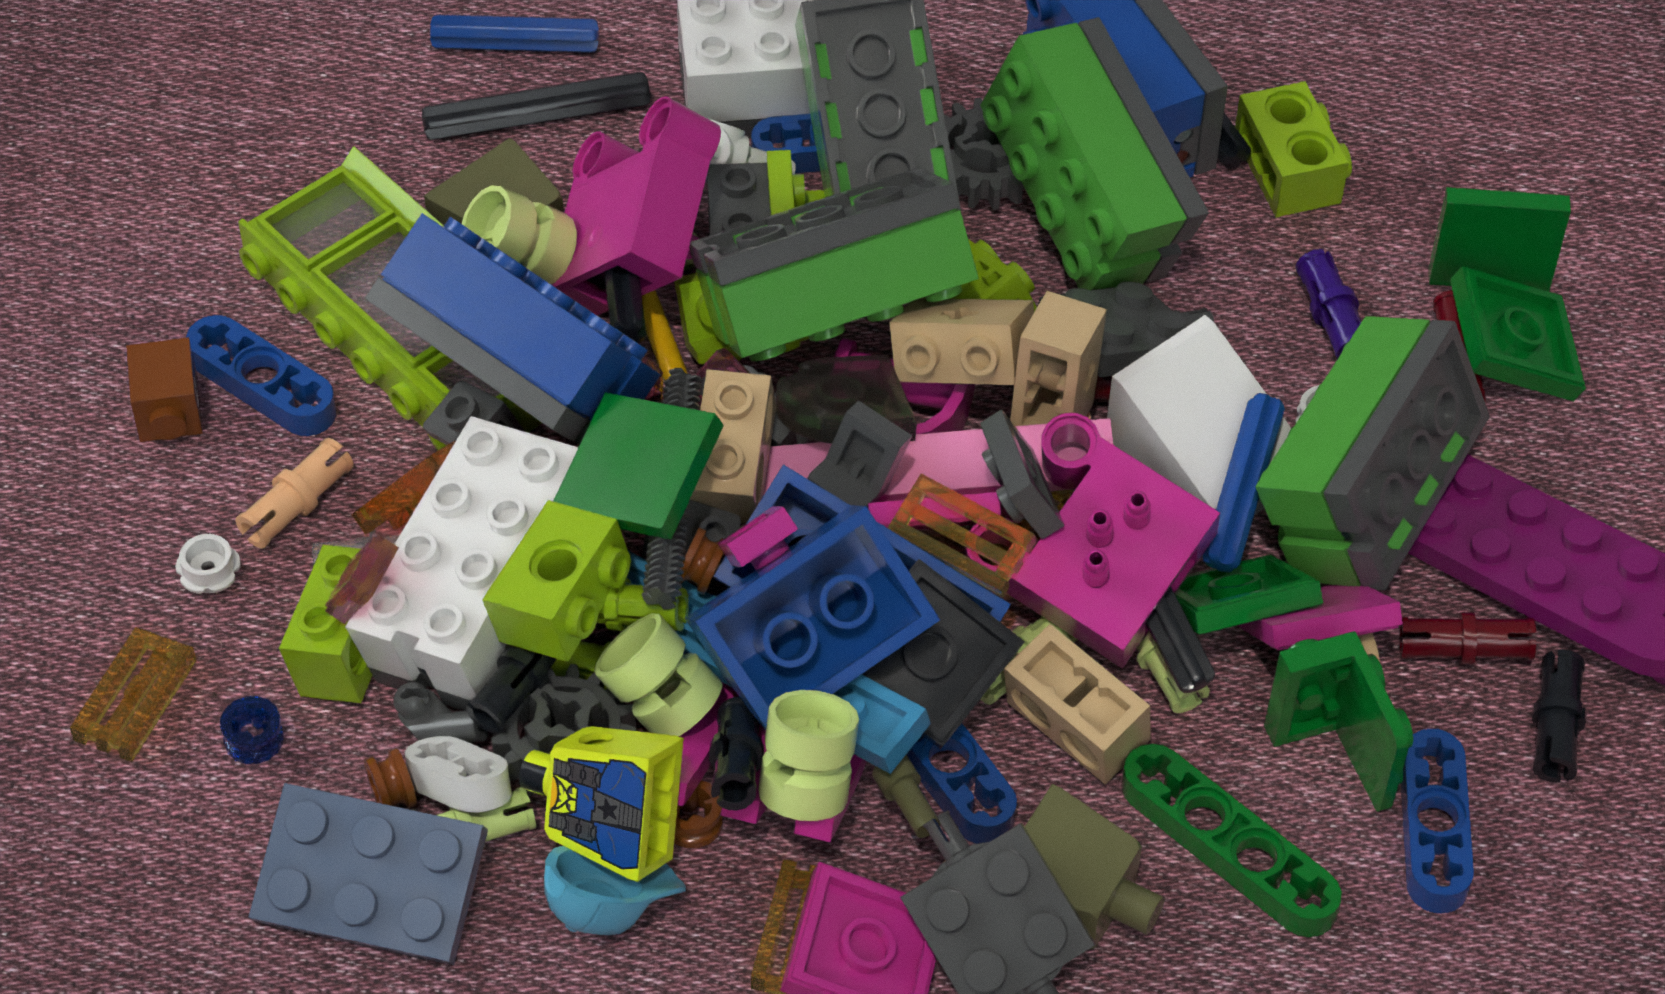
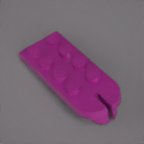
[1408,454,1665,686]

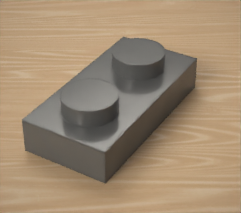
[980,409,1065,540]

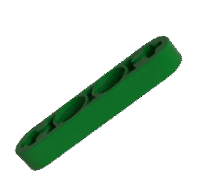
[1121,744,1342,937]

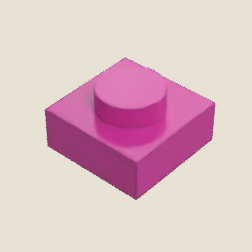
[717,506,798,570]

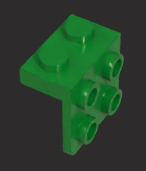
[1264,631,1413,812]

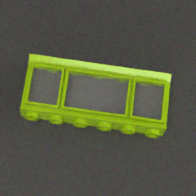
[238,146,542,456]

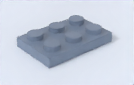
[248,783,488,965]

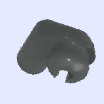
[393,682,489,743]

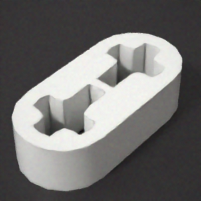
[404,736,512,813]

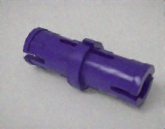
[1295,249,1362,359]

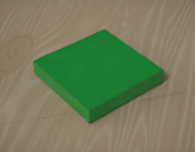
[1428,187,1571,291]
[1450,266,1586,402]
[553,392,724,540]
[1175,554,1323,635]

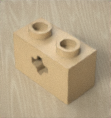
[1010,291,1107,426]
[890,298,1034,385]

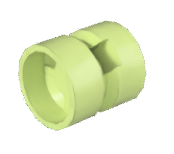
[462,185,577,284]
[594,613,723,737]
[758,690,859,821]

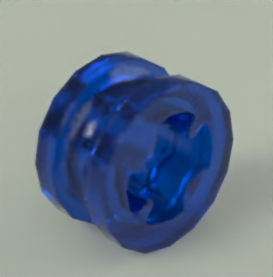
[220,696,284,764]

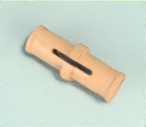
[235,438,354,549]

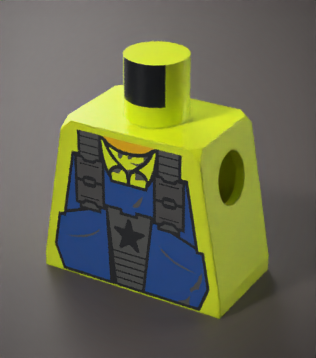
[519,726,684,882]

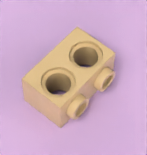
[690,369,776,524]
[1004,624,1151,785]

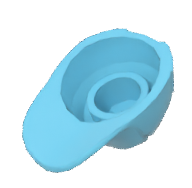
[544,846,686,935]

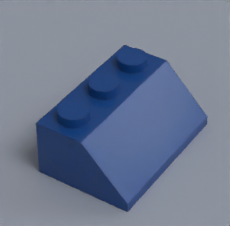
[685,505,940,730]

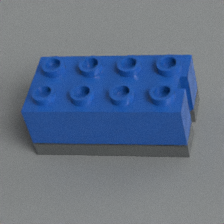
[1022,0,1228,177]
[365,213,661,445]

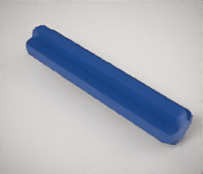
[430,14,599,53]
[1202,393,1285,573]

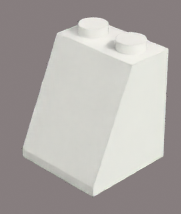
[1107,315,1291,515]

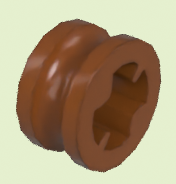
[679,527,724,595]
[364,748,417,808]
[674,780,723,848]

